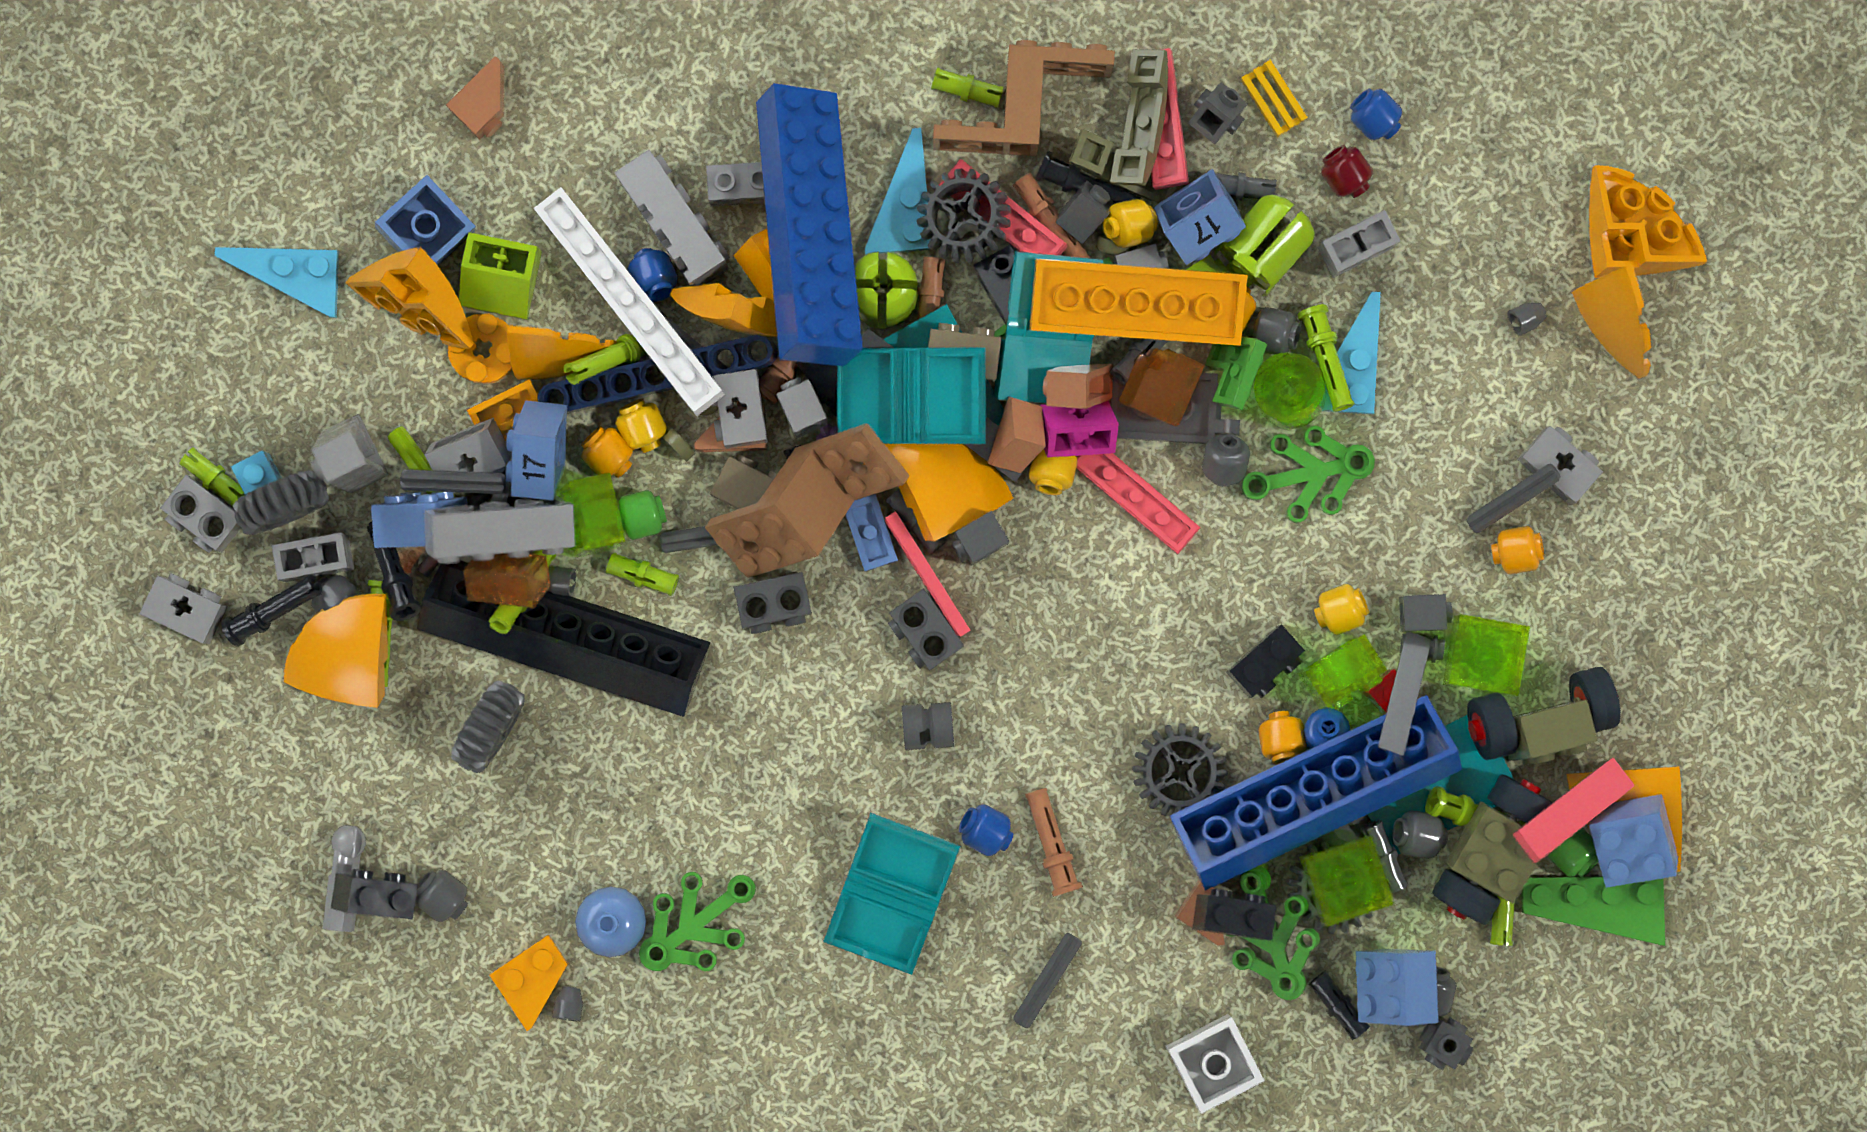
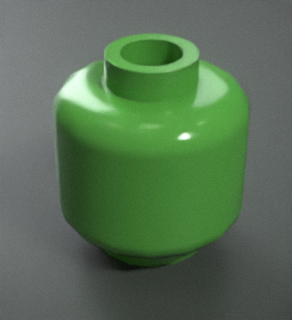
[613,490,667,540]
[1548,827,1599,877]

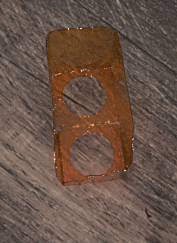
[1119,348,1205,427]

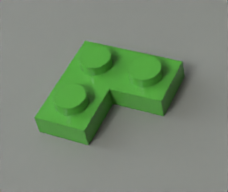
[1205,337,1267,410]

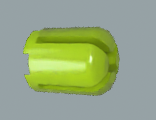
[1214,195,1315,296]
[854,251,918,329]

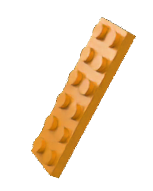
[1029,258,1248,346]

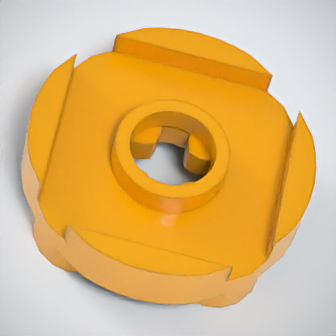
[448,313,512,384]

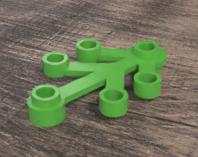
[1241,426,1375,523]
[1227,866,1320,1000]
[639,872,756,971]

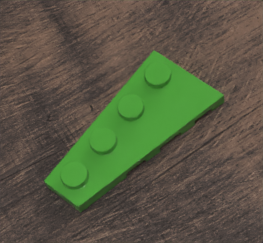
[1521,876,1665,946]

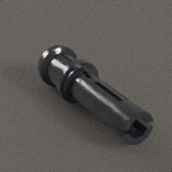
[1035,150,1141,205]
[366,521,421,621]
[221,575,323,647]

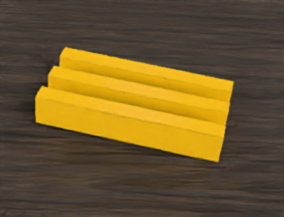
[1240,59,1308,138]

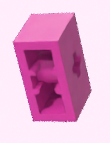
[1040,401,1119,457]

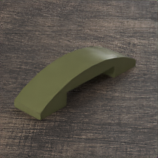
[1110,49,1168,186]
[1069,129,1196,204]

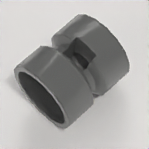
[902,702,954,751]

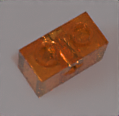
[464,553,550,608]

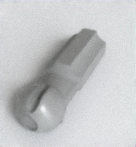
[322,825,366,932]

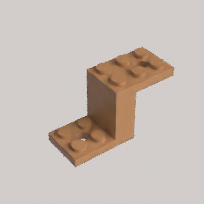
[933,40,1115,156]
[705,423,909,578]

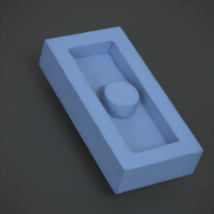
[846,494,898,572]

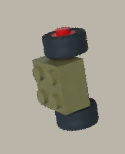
[1467,667,1621,765]
[1432,774,1553,925]

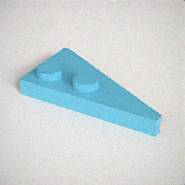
[865,128,931,255]
[215,247,339,318]
[1306,292,1381,414]

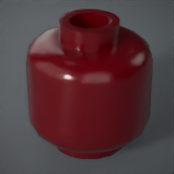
[1321,145,1373,198]

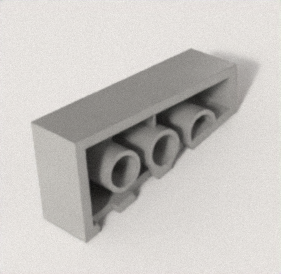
[614,150,730,286]
[311,414,389,493]
[424,495,575,563]

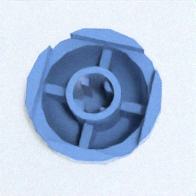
[575,887,646,957]

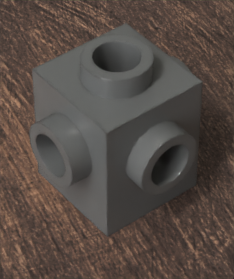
[1188,82,1248,144]
[1419,1017,1473,1071]

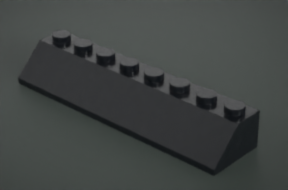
[417,560,710,717]

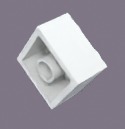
[1166,1014,1264,1114]

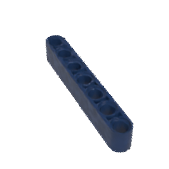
[538,335,778,414]

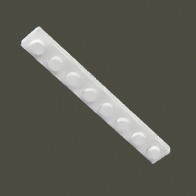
[534,187,725,416]

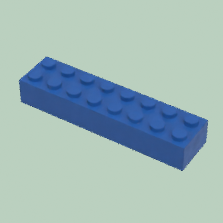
[756,83,863,366]
[1170,695,1462,891]

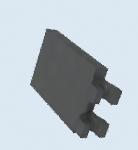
[1111,369,1240,444]

